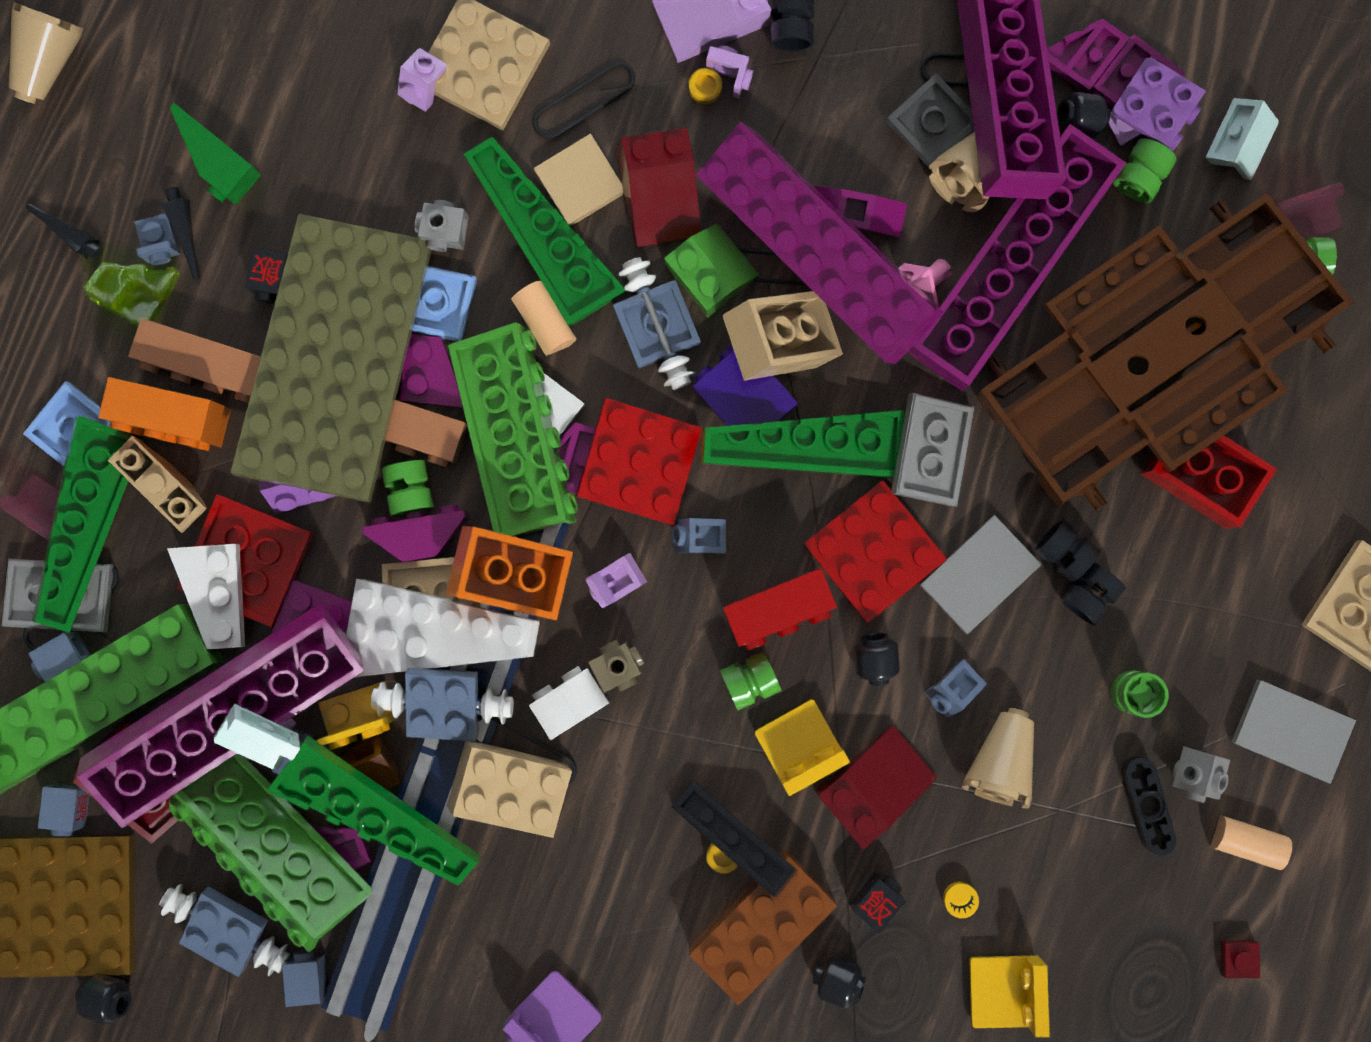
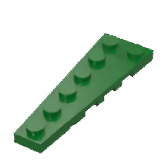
[464,137,626,327]
[700,410,905,478]
[32,415,144,633]
[267,736,481,886]

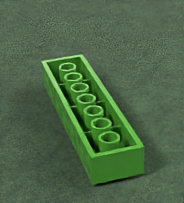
[0,604,225,794]

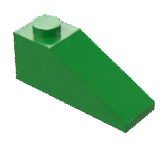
[170,103,261,205]

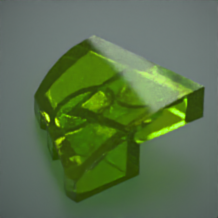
[83,262,180,327]

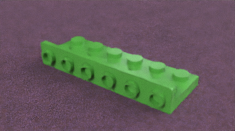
[448,322,578,537]
[169,753,373,952]

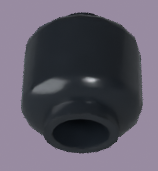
[1057,92,1111,138]
[854,632,900,686]
[813,956,866,1009]
[75,974,132,1024]

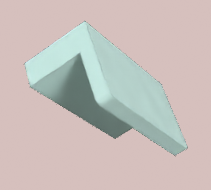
[1205,98,1278,180]
[214,704,300,770]

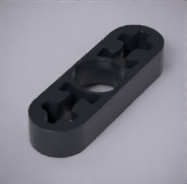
[1121,756,1176,856]

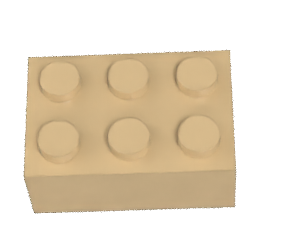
[722,291,843,381]
[447,741,572,838]

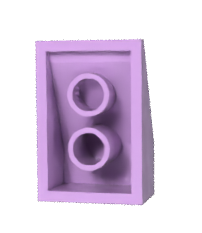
[652,0,771,63]

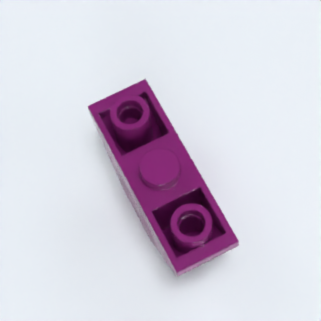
[814,186,907,238]
[362,505,470,562]

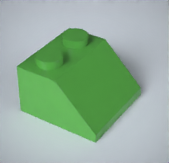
[664,223,760,318]

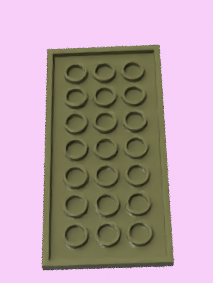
[231,214,432,502]

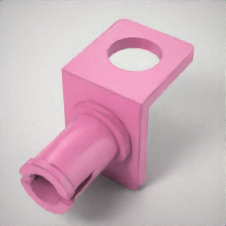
[899,259,952,307]

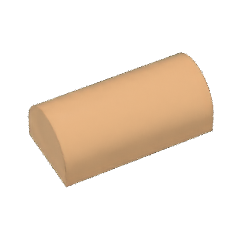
[511,281,577,356]
[1210,815,1292,870]

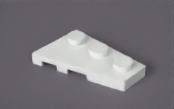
[167,544,245,649]

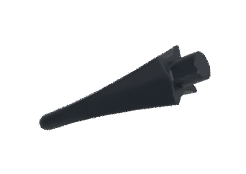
[160,187,200,279]
[26,203,103,260]

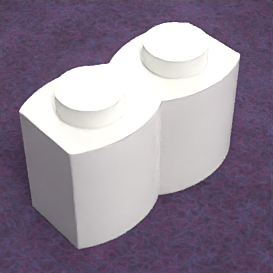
[529,666,610,740]

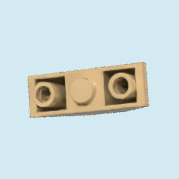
[108,436,207,533]

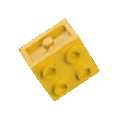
[316,681,398,750]
[755,699,850,796]
[969,955,1050,1037]

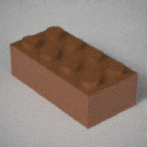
[689,849,837,1006]

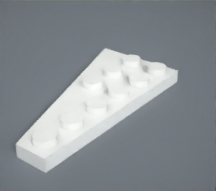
[346,579,540,678]

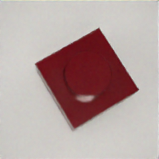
[1220,940,1260,978]

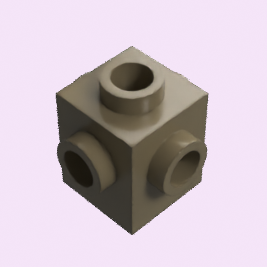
[588,640,645,693]

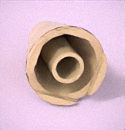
[9,2,84,104]
[929,131,989,212]
[962,708,1034,808]

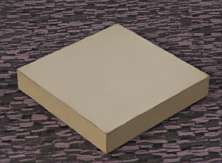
[534,133,624,227]

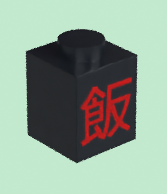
[245,248,288,304]
[849,872,906,933]

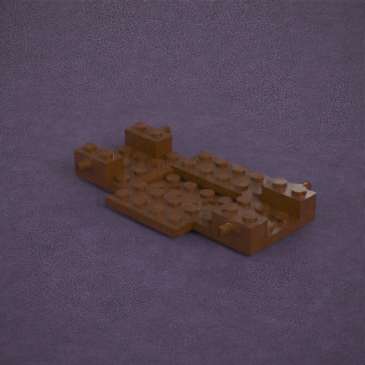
[977,193,1354,511]

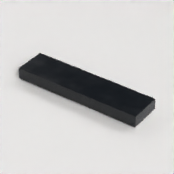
[672,781,798,898]

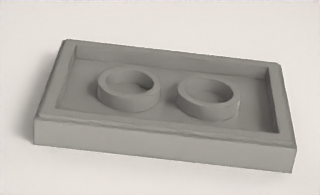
[891,393,974,507]
[919,515,1042,634]
[2,559,113,633]
[1231,680,1356,784]

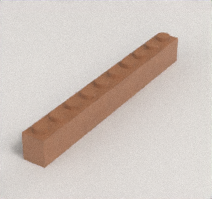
[128,318,469,467]

